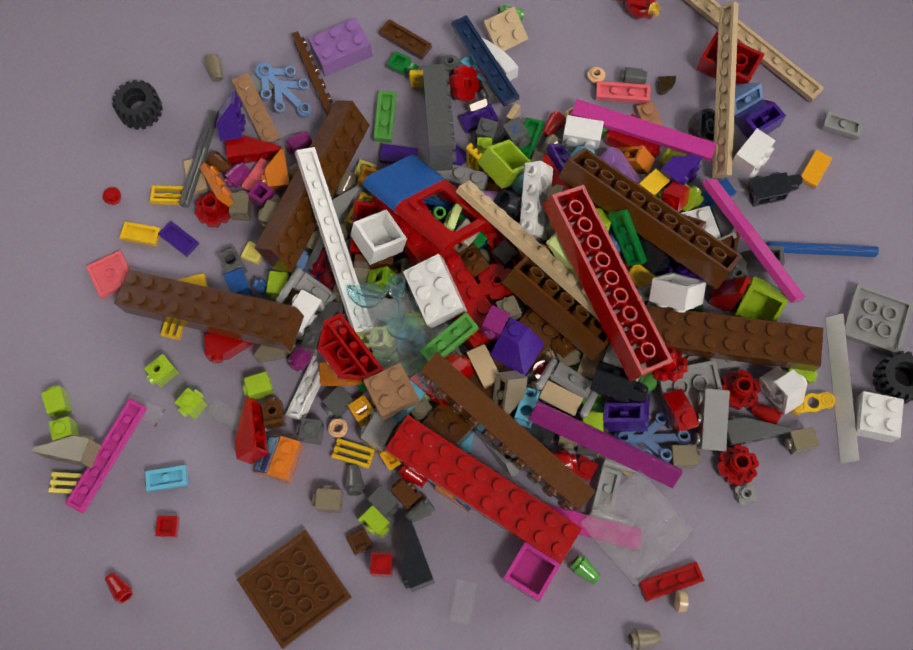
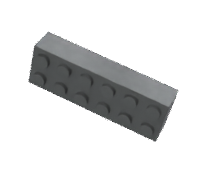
[423,64,456,171]

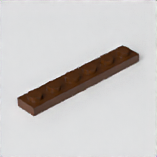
[292,31,333,117]

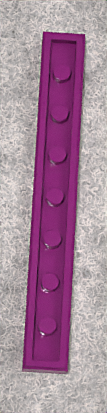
[528,401,683,489]

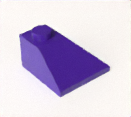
[490,318,545,376]

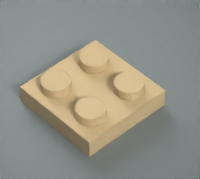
[482,7,529,51]

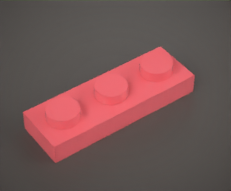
[596,81,651,104]

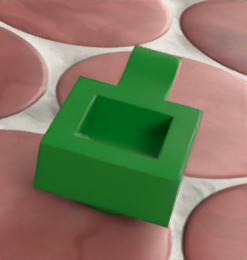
[387,51,419,75]

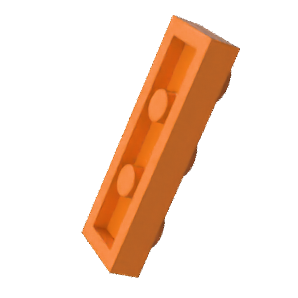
[200,162,234,207]

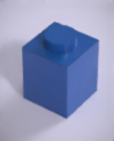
[224,268,253,296]

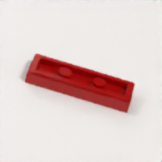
[638,561,705,602]

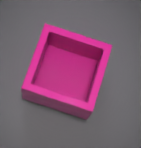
[503,542,561,603]

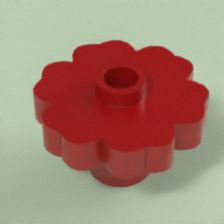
[447,65,480,102]
[195,191,231,228]
[477,264,513,302]
[650,345,688,382]
[721,370,761,410]
[716,444,759,486]

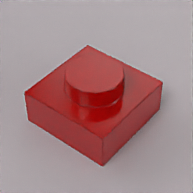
[574,455,599,483]
[155,516,180,538]

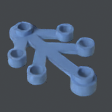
[255,62,311,118]
[614,413,691,462]

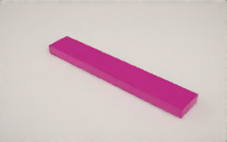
[65,398,148,514]

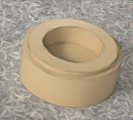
[674,590,688,612]

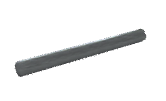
[179,110,218,208]

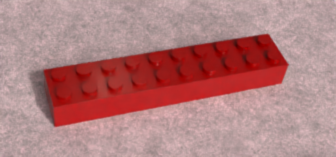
[542,185,673,382]
[372,194,505,351]
[384,415,582,564]

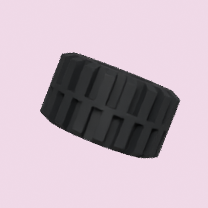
[112,80,163,130]
[873,351,913,404]

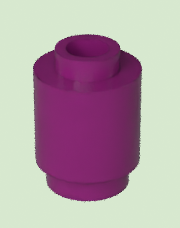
[285,131,313,156]
[223,162,251,189]
[288,342,313,372]

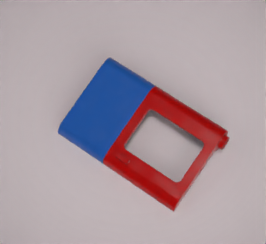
[362,154,495,252]

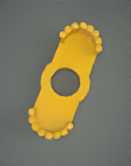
[790,392,836,416]

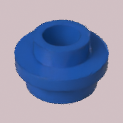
[252,277,268,295]

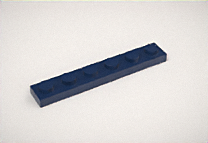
[451,15,519,107]

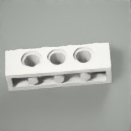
[520,161,553,242]

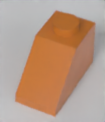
[617,146,655,174]
[261,149,290,191]
[319,362,362,386]

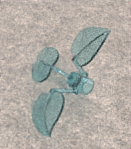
[347,275,420,340]

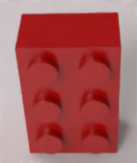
[696,31,765,85]

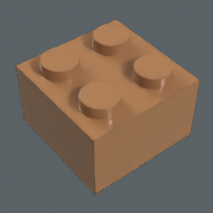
[364,363,419,421]

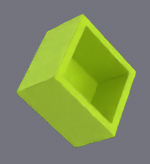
[478,139,531,189]
[734,276,788,322]

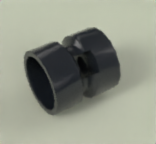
[493,190,522,222]

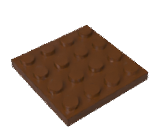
[236,530,352,649]

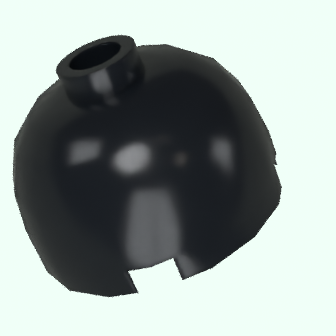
[687,108,715,142]

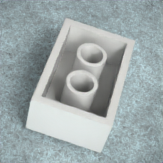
[403,254,467,328]

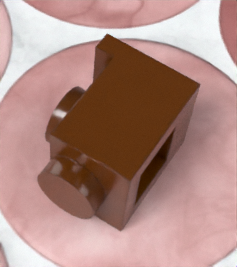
[458,242,490,277]
[261,398,287,430]
[391,478,423,511]

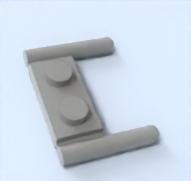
[275,267,337,307]
[535,358,598,418]
[589,457,645,527]

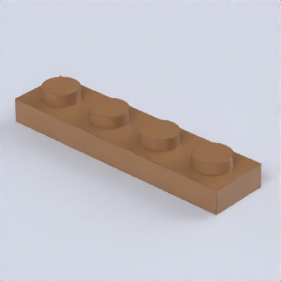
[232,73,281,143]

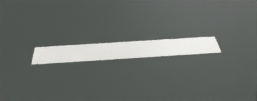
[825,313,859,463]

